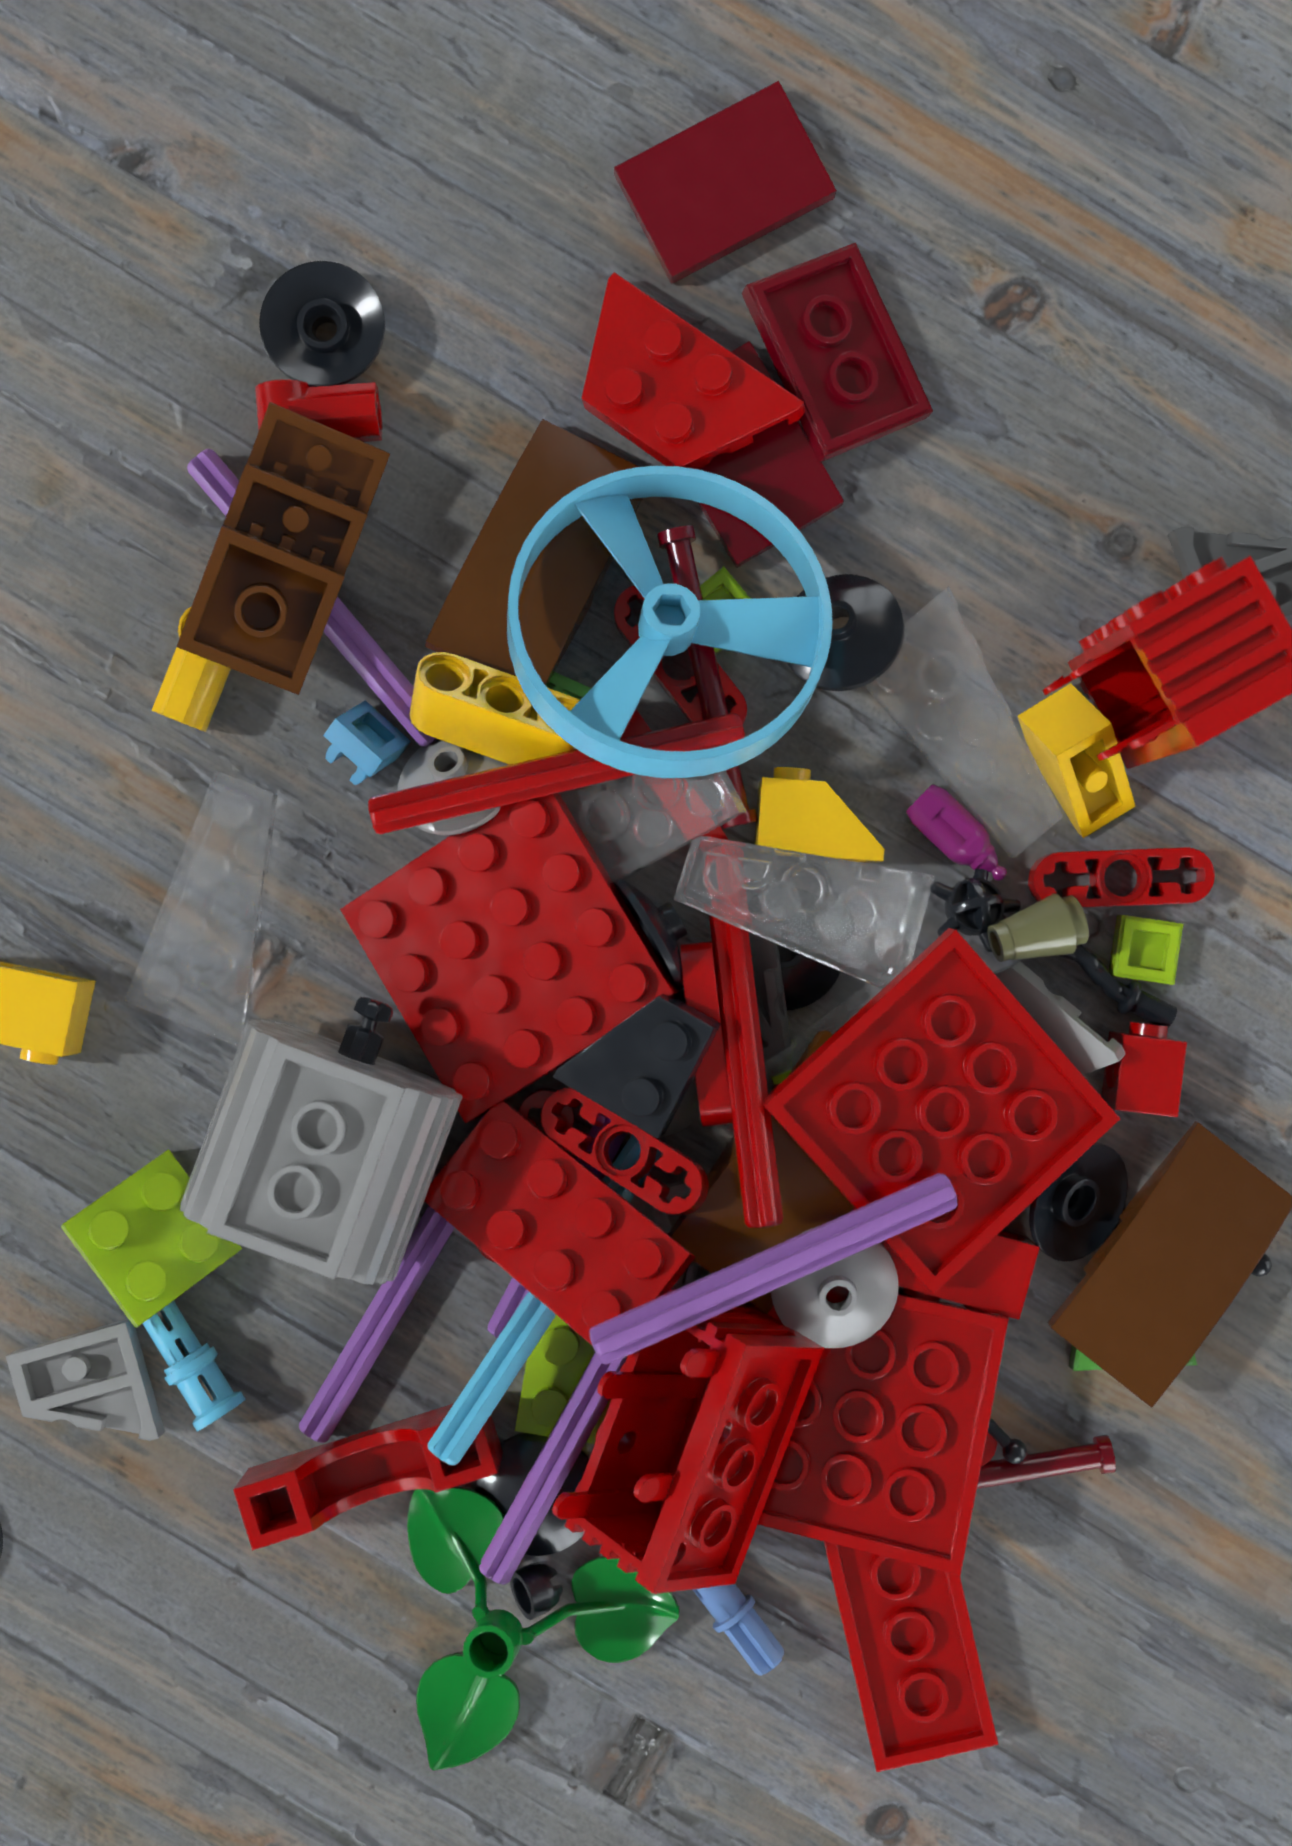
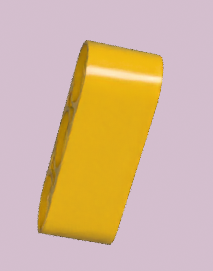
[409,652,580,765]

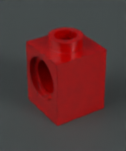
[1101,1022,1187,1118]

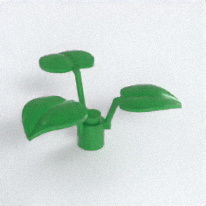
[407,1486,680,1771]

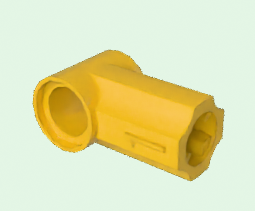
[151,606,231,732]

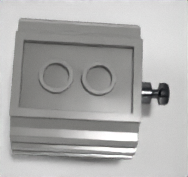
[180,997,463,1284]

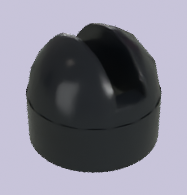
[510,1562,563,1620]

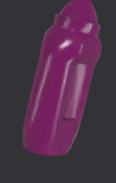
[906,784,1007,881]

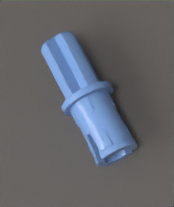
[692,1584,784,1676]

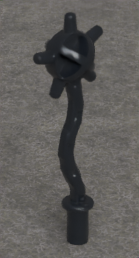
[930,869,1177,1028]

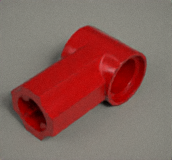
[255,379,383,442]

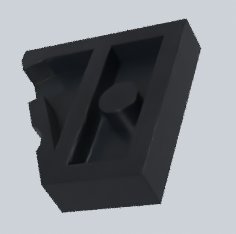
[553,994,721,1139]

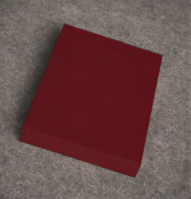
[614,81,837,284]
[741,242,933,463]
[698,341,844,568]

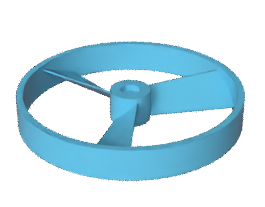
[507,466,833,778]

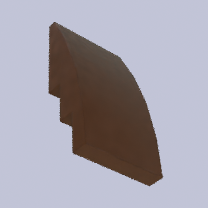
[177,402,390,695]
[425,419,643,686]
[668,1030,853,1314]
[1047,1121,1292,1408]

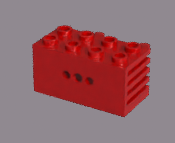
[1042,556,1292,769]
[552,1289,824,1594]

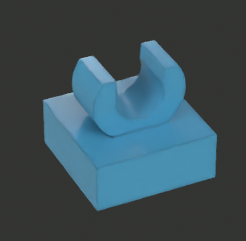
[323,700,411,785]

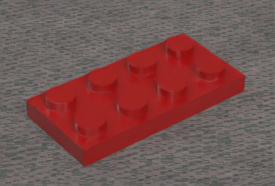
[424,1101,696,1345]
[823,1541,999,1772]

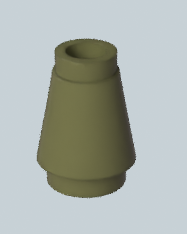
[988,894,1089,962]

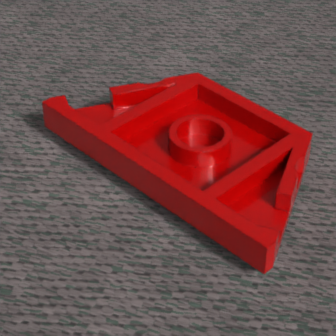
[581,272,805,469]

